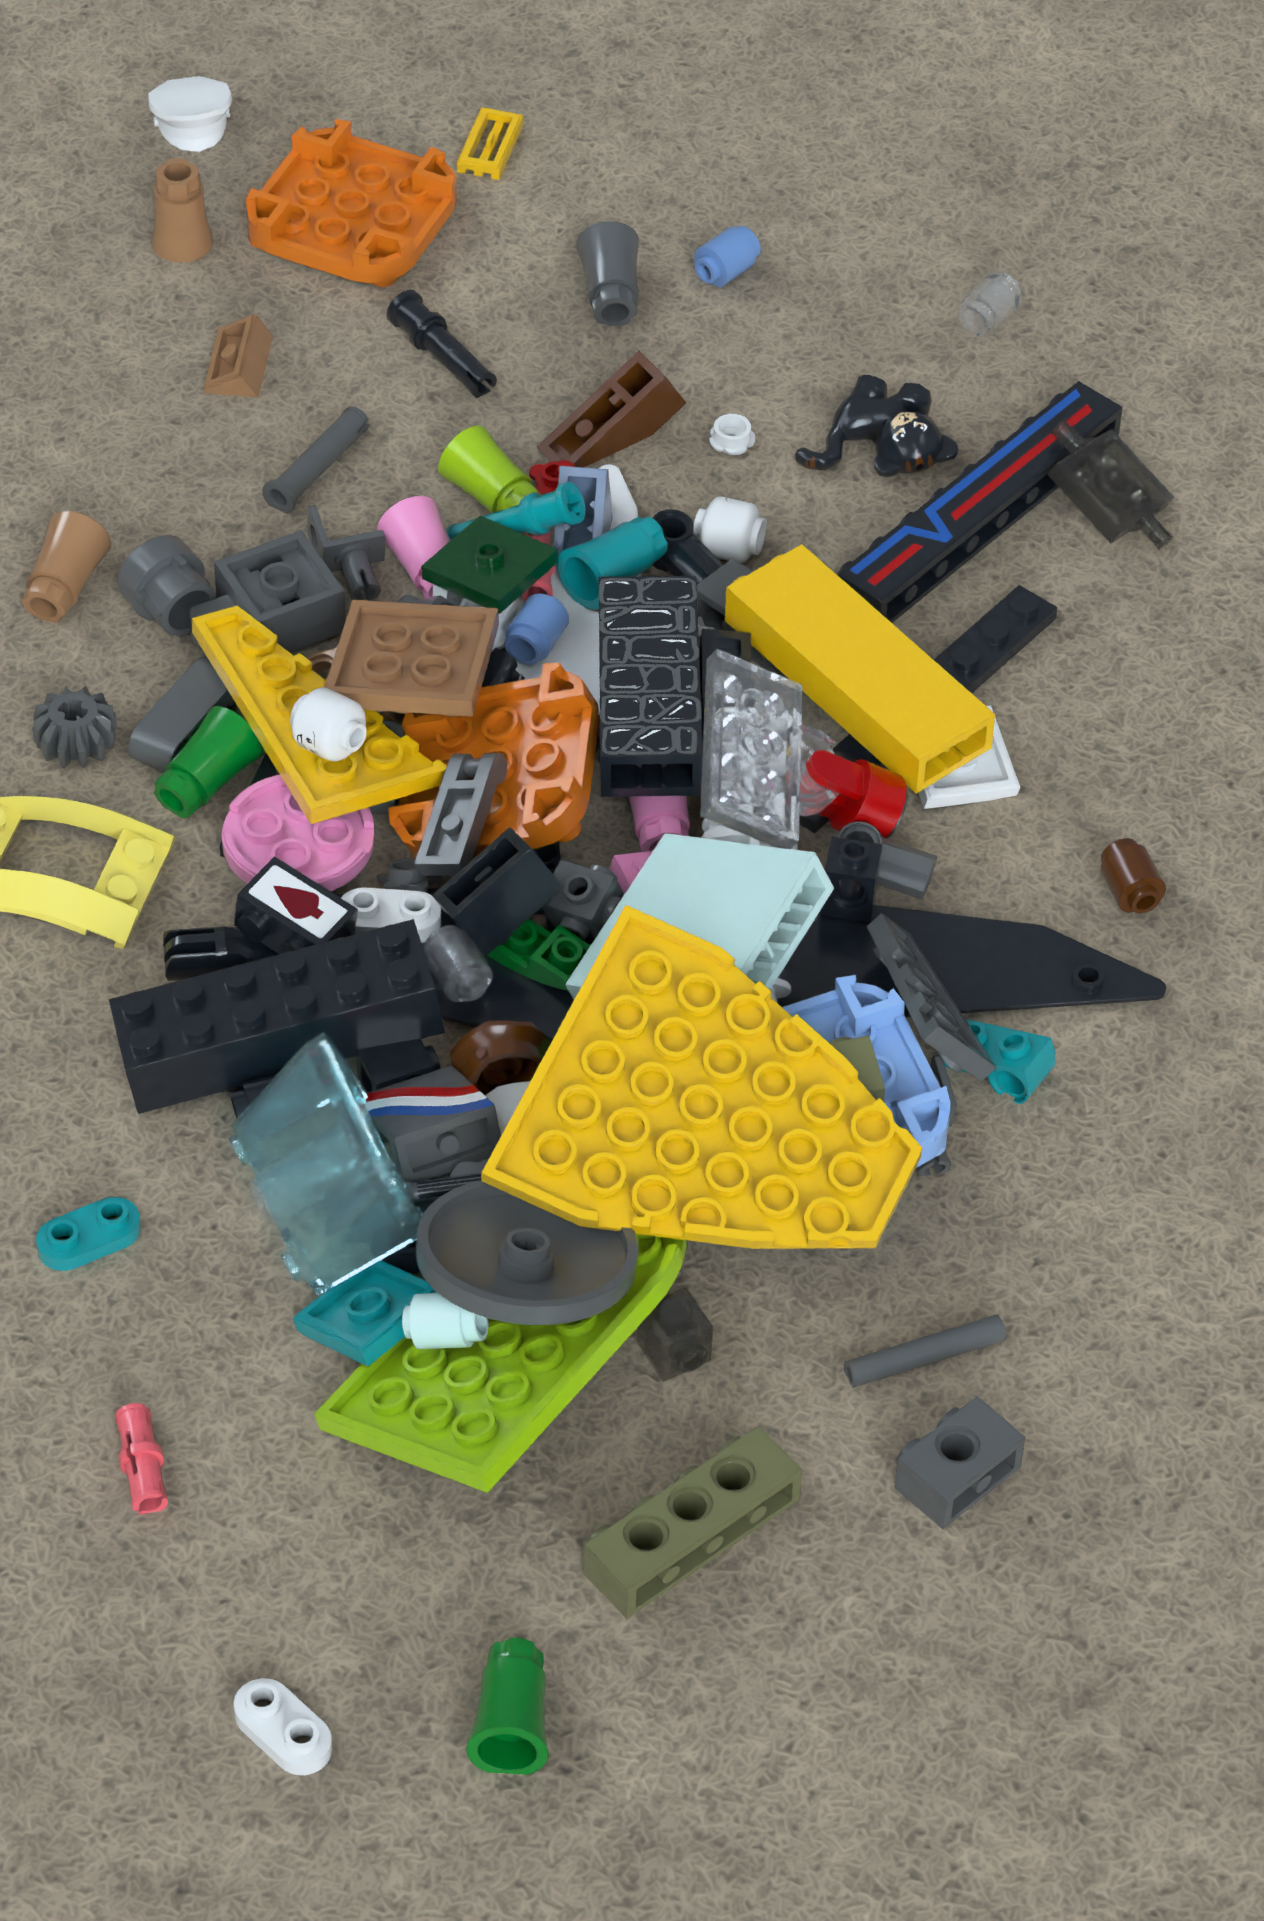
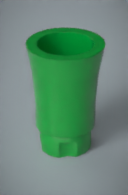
[154,706,263,818]
[466,1637,549,1775]

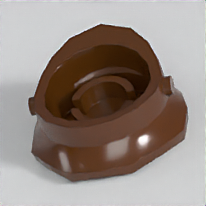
[450,1021,551,1096]

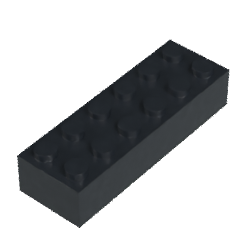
[109,919,445,1114]

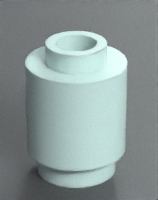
[402,1293,489,1350]

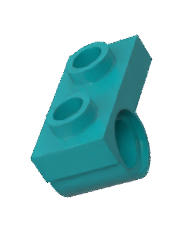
[937,1019,1056,1104]

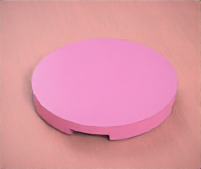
[221,775,374,891]

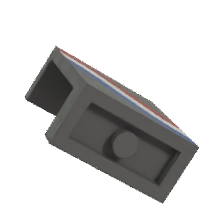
[354,1065,501,1184]

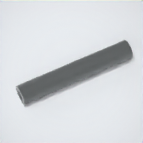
[844,1314,1006,1388]

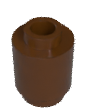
[1101,838,1166,914]

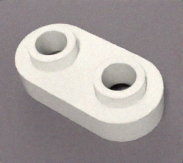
[341,888,441,943]
[234,1678,332,1775]

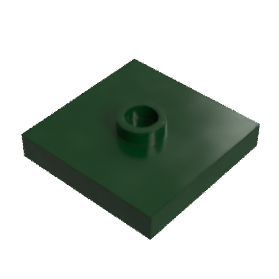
[421,515,558,614]

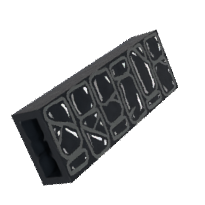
[598,576,703,797]

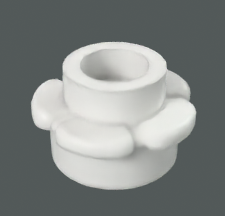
[709,414,755,455]

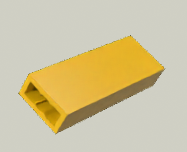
[725,544,995,794]

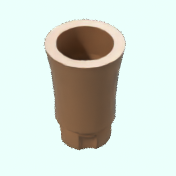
[151,158,213,262]
[22,511,111,623]

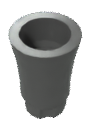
[576,221,639,326]

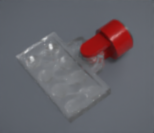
[700,649,908,849]

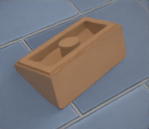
[203,315,273,397]

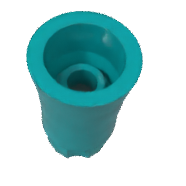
[557,517,668,610]

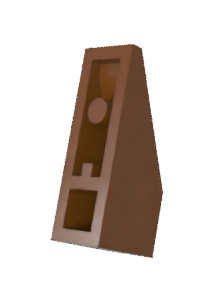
[537,351,686,468]

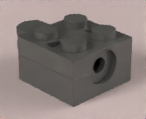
[189,530,346,653]

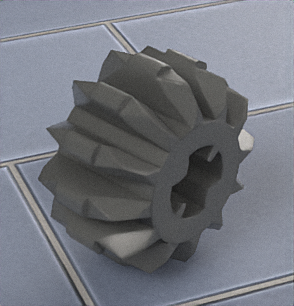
[32,686,117,769]

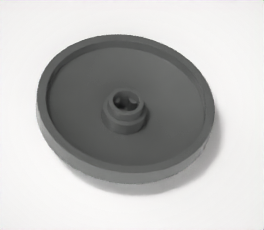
[416,1180,639,1325]

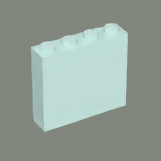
[565,833,834,999]

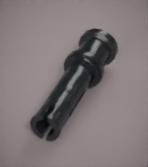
[386,289,497,398]

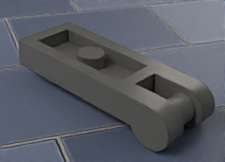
[414,753,507,876]

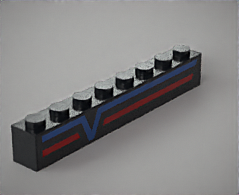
[837,381,1123,623]

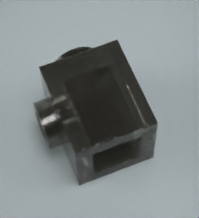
[636,1287,713,1382]

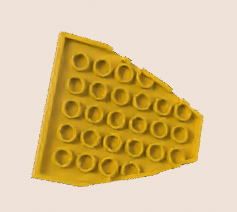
[481,905,923,1249]

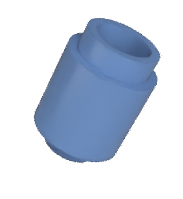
[694,226,761,288]
[504,594,569,665]

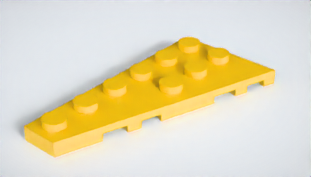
[192,605,447,824]

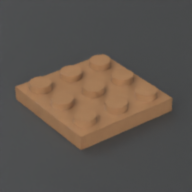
[324,600,499,717]

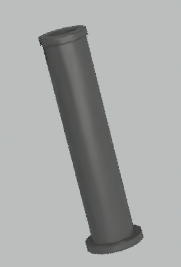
[262,406,370,514]

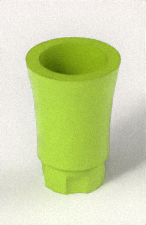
[438,425,541,513]

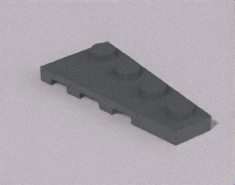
[867,913,997,1081]

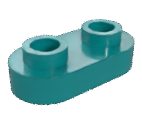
[36,1197,141,1271]

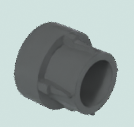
[117,535,216,638]

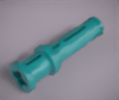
[446,482,585,540]

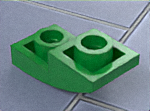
[487,918,591,991]

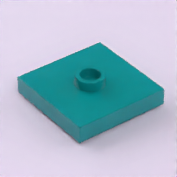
[293,1256,438,1367]

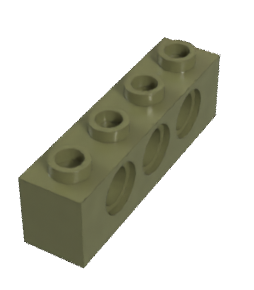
[583,1426,802,1619]

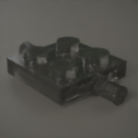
[1048,419,1174,550]

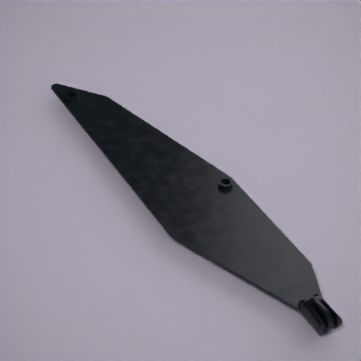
[163,888,1166,1042]

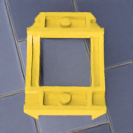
[0,796,177,949]

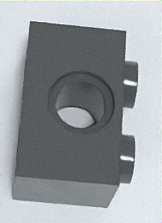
[895,1396,1025,1530]

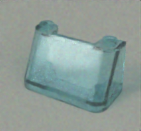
[229,1032,423,1295]

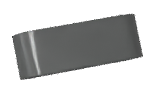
[128,656,237,773]

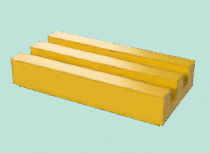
[457,107,523,180]

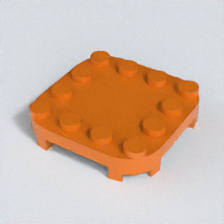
[246,119,457,287]
[388,663,600,859]

